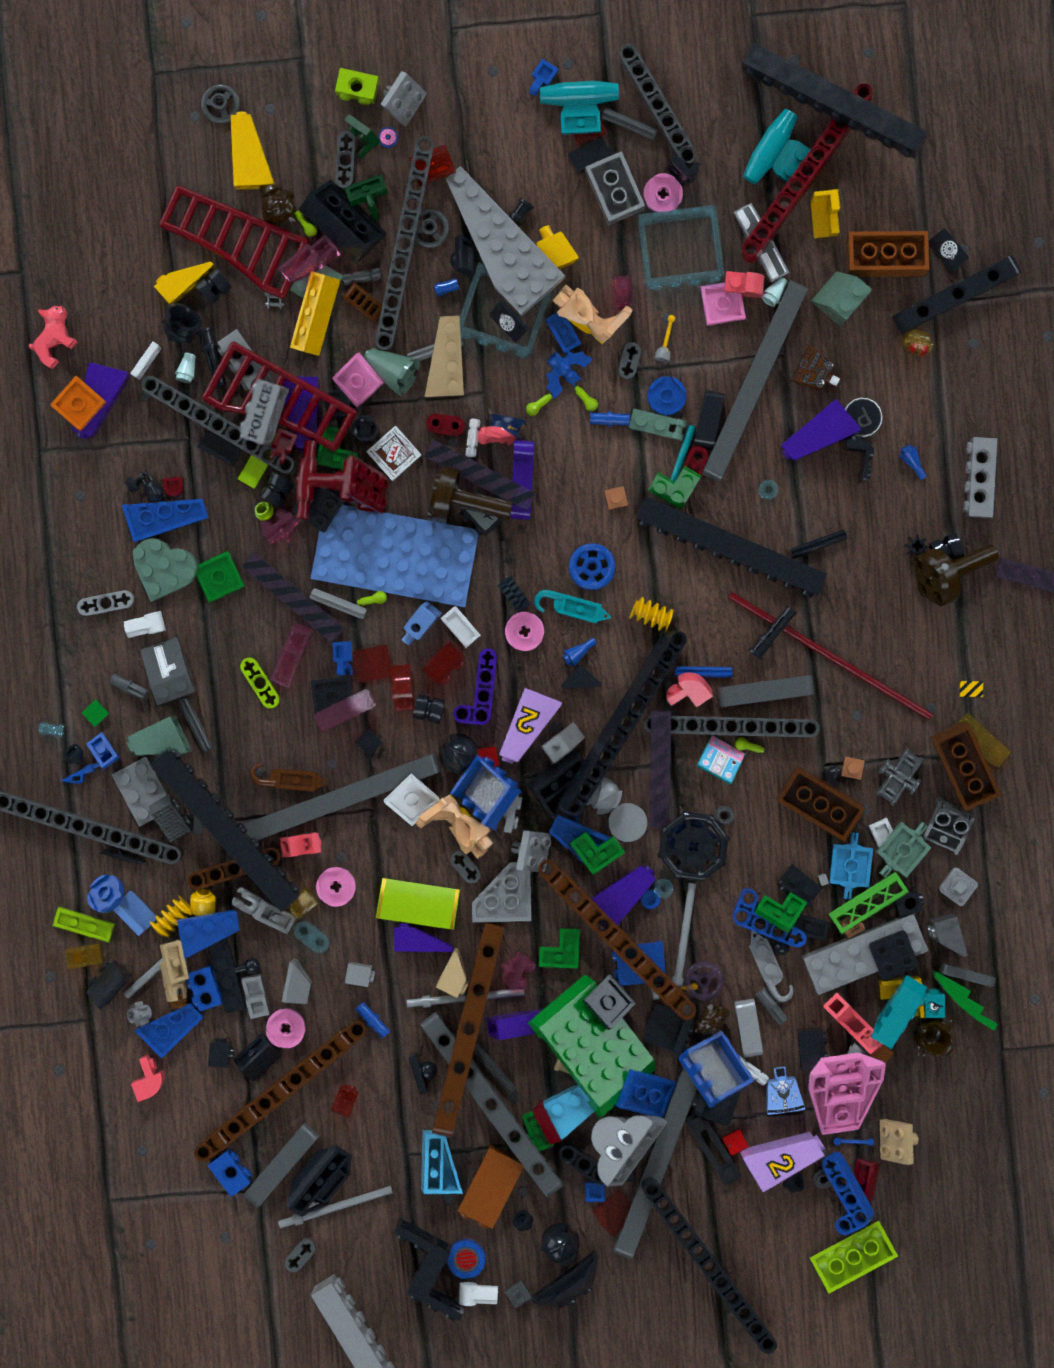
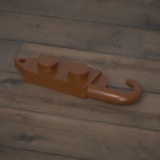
[250,763,329,792]

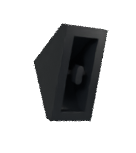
[561,664,601,689]

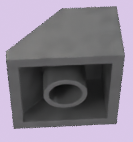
[927,914,968,957]

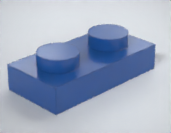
[545,313,582,354]

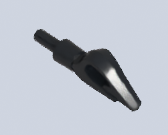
[99,846,146,865]

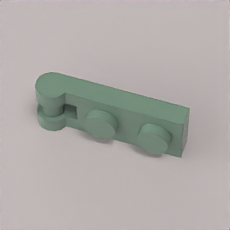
[629,409,687,441]

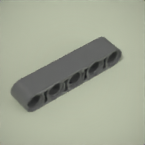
[717,675,815,707]
[242,1122,319,1208]

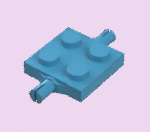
[829,832,873,899]

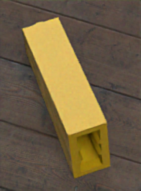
[231,112,275,190]

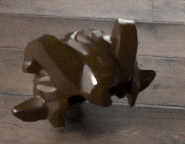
[260,184,296,223]
[693,1002,730,1037]
[913,1018,954,1058]

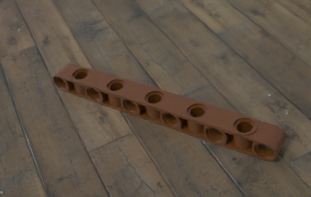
[538,859,696,1020]
[432,922,504,1138]
[194,1019,367,1162]

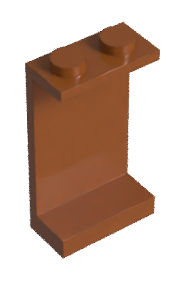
[457,1144,524,1229]

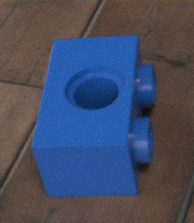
[208,1148,252,1197]

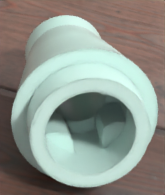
[762,277,788,307]
[175,353,196,383]

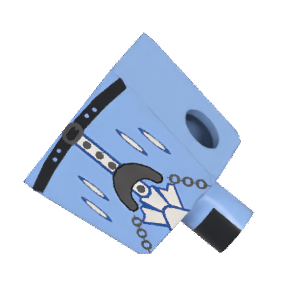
[766,1067,805,1115]

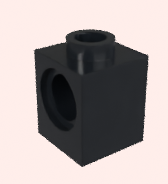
[894,890,925,917]

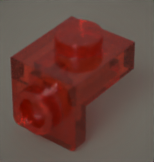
[330,1084,359,1118]

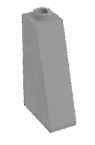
[542,722,585,762]

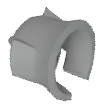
[587,777,622,814]

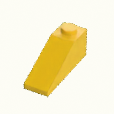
[154,262,216,304]

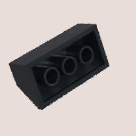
[299,179,387,264]

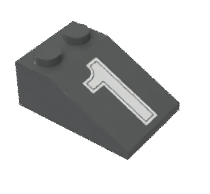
[140,637,197,705]

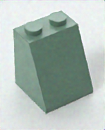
[811,271,872,327]
[127,716,193,755]

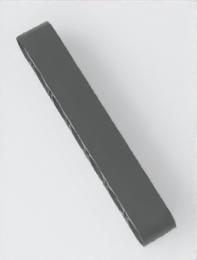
[619,43,696,167]

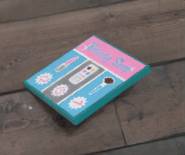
[696,735,746,785]

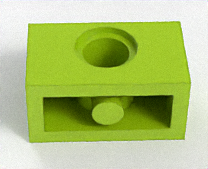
[335,68,380,105]

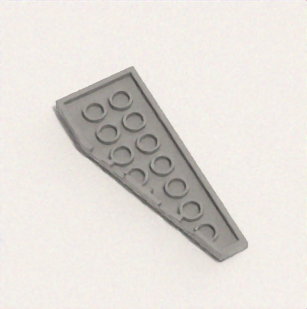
[446,166,565,317]

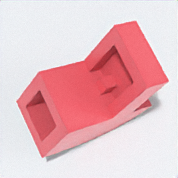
[724,271,765,298]
[666,672,713,707]
[279,832,322,857]
[131,1054,165,1102]

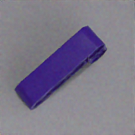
[510,440,534,520]
[453,648,497,725]

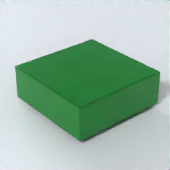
[82,699,110,727]

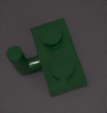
[344,114,381,159]
[345,174,388,220]

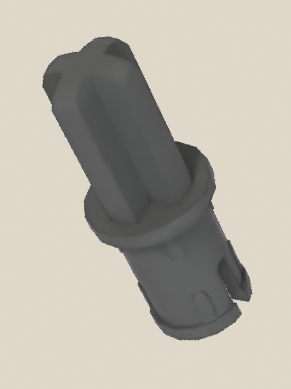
[109,673,148,700]
[755,988,787,1025]

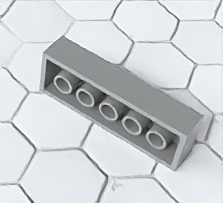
[801,914,928,995]
[311,1274,395,1368]

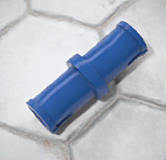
[590,411,630,427]
[355,1001,390,1039]

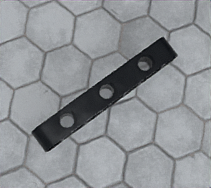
[892,255,1022,334]

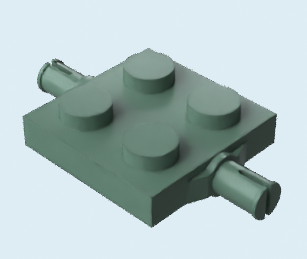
[875,822,931,878]

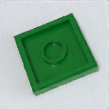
[196,551,245,603]

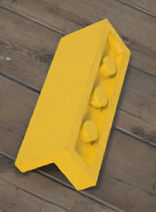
[290,271,340,356]

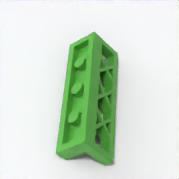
[829,872,909,934]

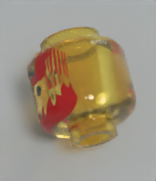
[903,328,934,357]

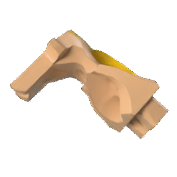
[553,285,633,344]
[416,794,493,859]

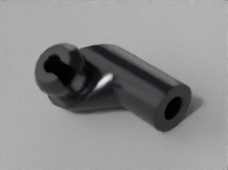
[824,766,841,789]

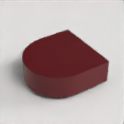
[163,476,184,497]

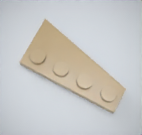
[425,316,464,397]

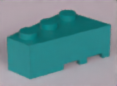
[871,975,927,1049]

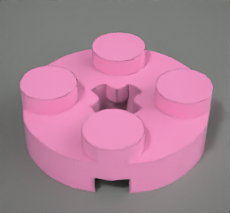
[643,173,683,214]
[505,612,544,651]
[316,867,356,907]
[266,1008,306,1048]

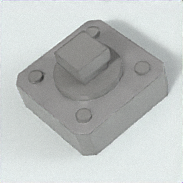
[938,867,978,906]

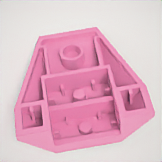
[808,1053,886,1135]

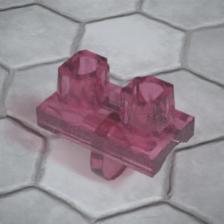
[612,274,633,311]
[260,508,299,544]
[500,951,536,990]

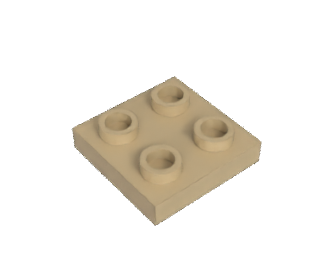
[880,1119,919,1165]

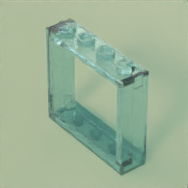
[636,205,725,290]
[460,263,553,358]

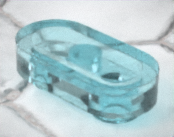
[294,921,330,953]

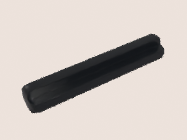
[790,530,847,558]

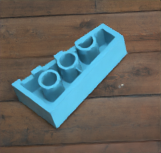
[544,1084,594,1140]

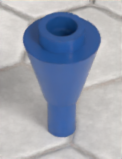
[899,444,927,480]
[562,638,597,667]

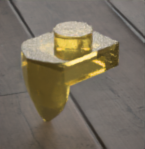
[289,887,318,919]

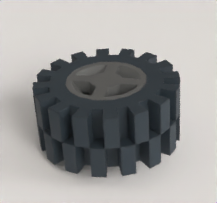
[497,576,531,613]

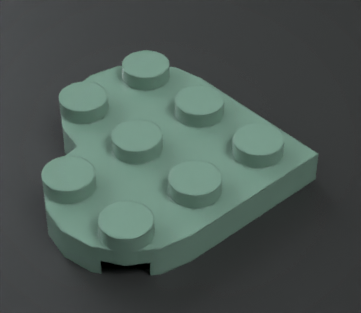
[133,538,198,602]

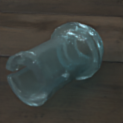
[38,721,64,737]

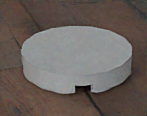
[608,803,647,842]

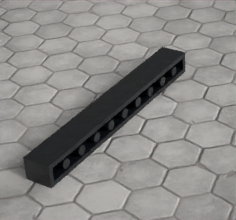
[742,43,927,159]
[636,497,827,598]
[149,746,300,913]

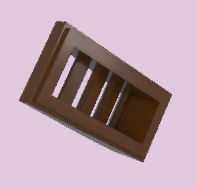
[343,282,382,324]

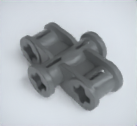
[876,748,923,806]

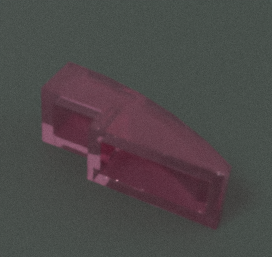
[278,235,340,283]
[271,622,313,688]
[314,688,377,732]

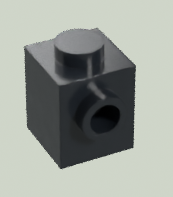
[208,1037,235,1068]

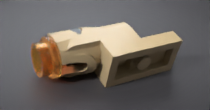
[160,940,189,1009]

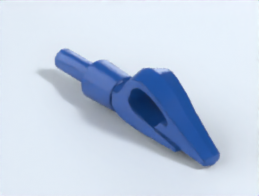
[61,762,100,784]

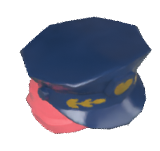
[477,414,526,445]

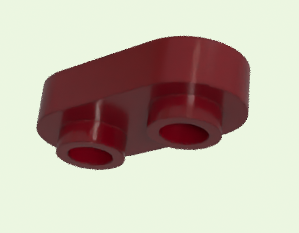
[426,413,465,437]
[682,446,708,475]

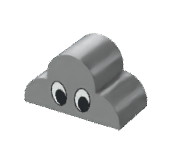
[592,1116,668,1186]

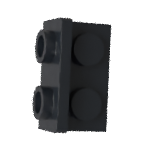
[667,155,700,186]
[777,863,823,907]

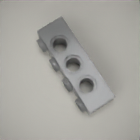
[217,329,274,391]
[963,437,997,519]

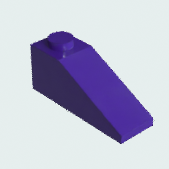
[394,922,454,952]

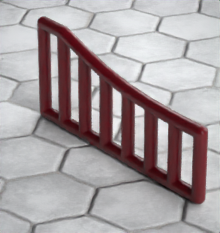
[159,185,309,299]
[202,341,357,452]

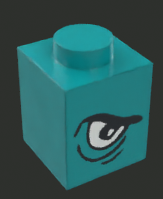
[924,988,945,1018]

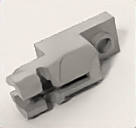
[232,887,297,934]

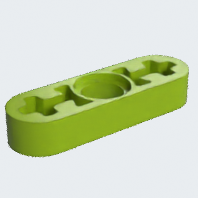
[240,658,280,708]

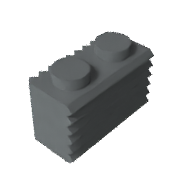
[149,794,192,842]

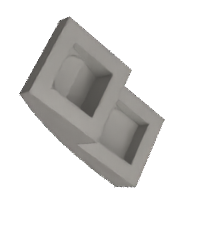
[241,973,270,1019]

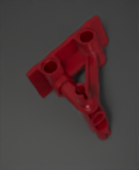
[295,440,389,521]

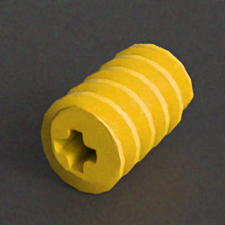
[629,597,673,633]
[149,895,193,938]

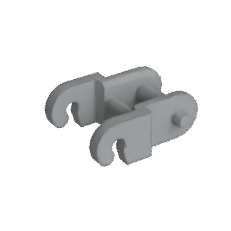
[265,292,284,309]

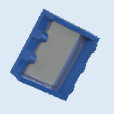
[450,755,522,831]
[678,1031,754,1109]

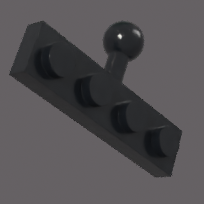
[755,902,830,955]
[208,937,260,1014]

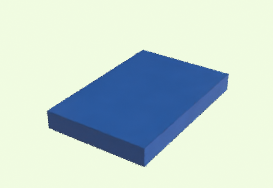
[616,1069,677,1118]

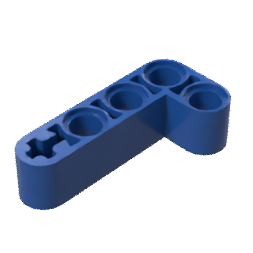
[732,888,806,948]
[822,1152,874,1235]

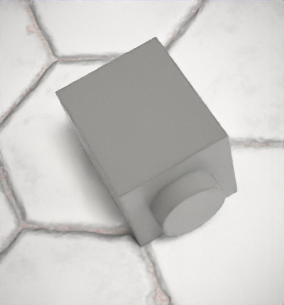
[345,962,375,987]

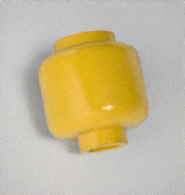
[190,888,216,916]

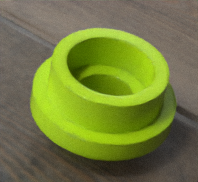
[255,501,274,521]

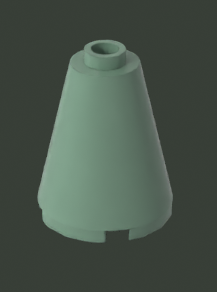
[363,348,420,396]

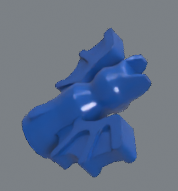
[545,350,593,398]

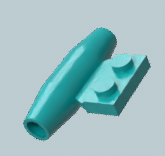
[540,81,619,135]
[743,109,811,185]

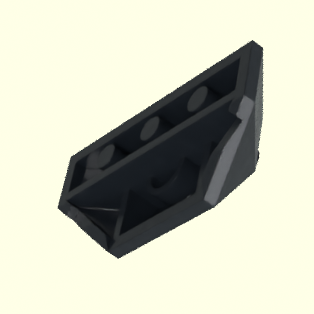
[287,1145,352,1217]
[532,1250,598,1308]

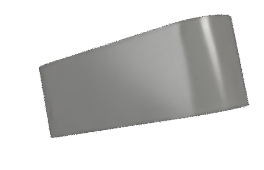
[734,998,763,1058]

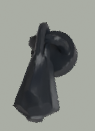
[124,472,163,501]

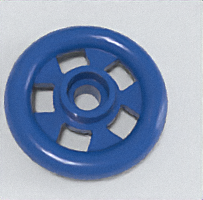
[569,543,616,590]

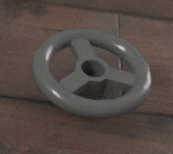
[201,84,240,124]
[410,209,449,248]

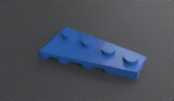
[122,499,209,542]

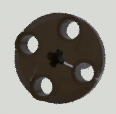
[427,466,513,524]
[913,544,999,607]

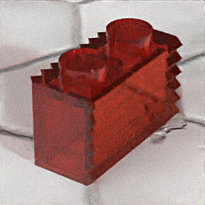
[422,641,466,686]

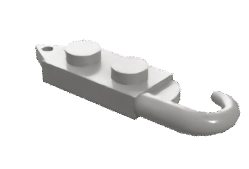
[748,931,794,1002]

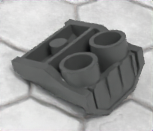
[922,801,975,855]

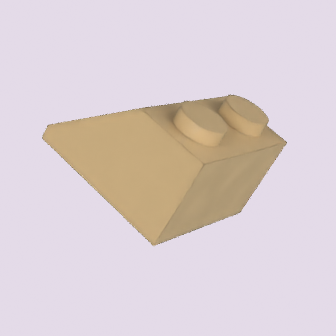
[436,948,469,998]

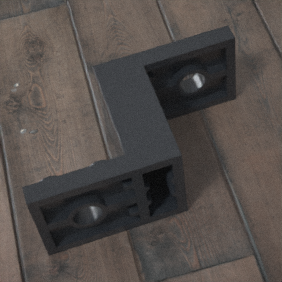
[394,1217,464,1321]

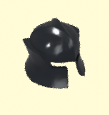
[161,303,202,344]
[439,734,478,774]
[540,1223,580,1268]

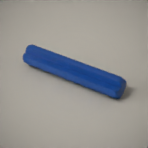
[674,667,733,678]

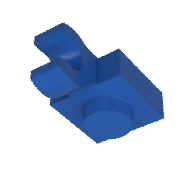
[529,59,559,97]
[332,641,353,676]

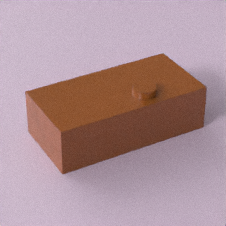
[846,231,929,277]

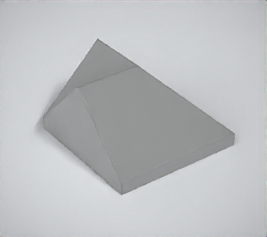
[282,959,312,1004]

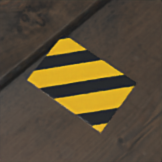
[960,681,983,697]

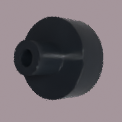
[63,744,84,765]
[783,1172,804,1193]
[512,1210,533,1231]

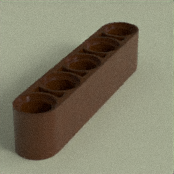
[187,847,282,890]

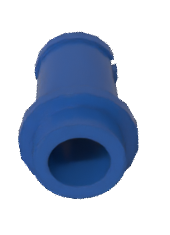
[433,278,459,297]

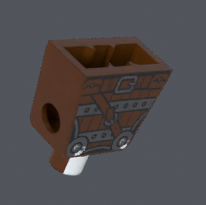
[790,345,840,391]

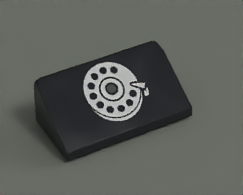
[928,228,969,272]
[489,300,529,342]

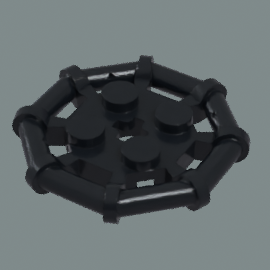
[657,810,730,882]

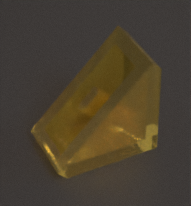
[65,943,102,969]

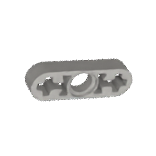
[77,590,135,616]

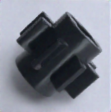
[903,534,929,558]

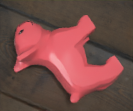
[29,305,78,369]

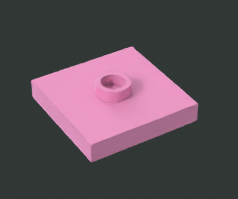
[700,282,746,326]
[332,353,385,408]

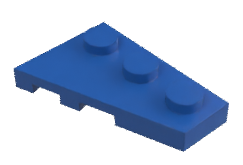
[549,813,611,863]
[177,909,239,959]
[134,1003,205,1059]

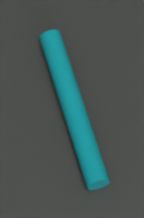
[670,425,696,481]

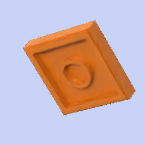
[50,376,107,432]

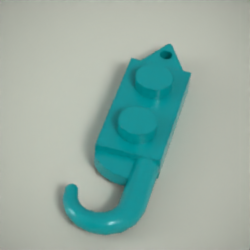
[534,590,611,624]

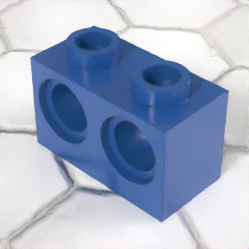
[186,965,223,1012]

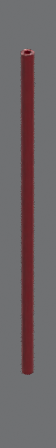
[728,592,933,720]

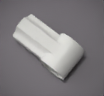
[124,611,166,638]
[459,1282,498,1306]

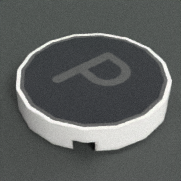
[845,398,882,437]

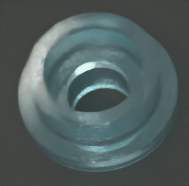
[759,480,778,499]
[654,879,673,898]

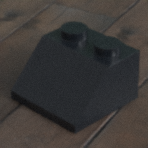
[86,960,133,1010]

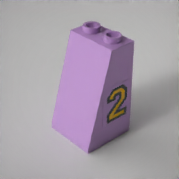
[499,688,562,764]
[740,1132,825,1192]

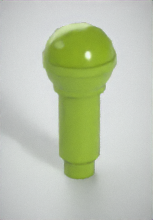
[294,210,317,237]
[574,386,598,412]
[526,393,553,416]
[357,591,387,606]
[735,737,765,753]

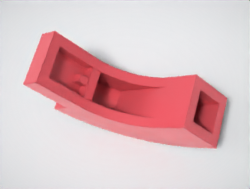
[823,993,883,1056]

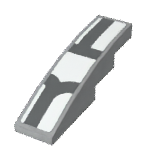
[733,203,789,282]

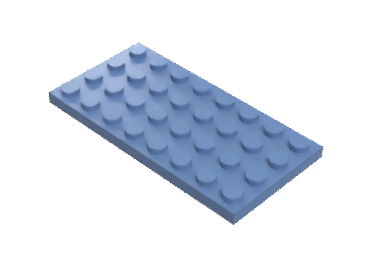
[311,505,479,607]

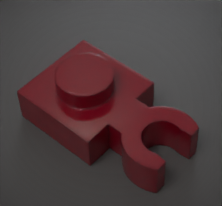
[270,428,298,465]

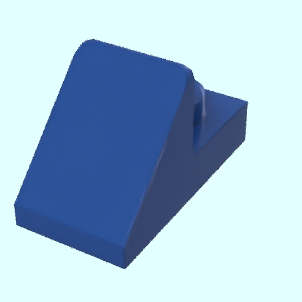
[86,732,121,770]

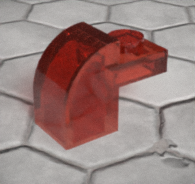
[391,664,415,711]

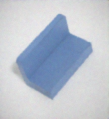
[114,891,156,936]

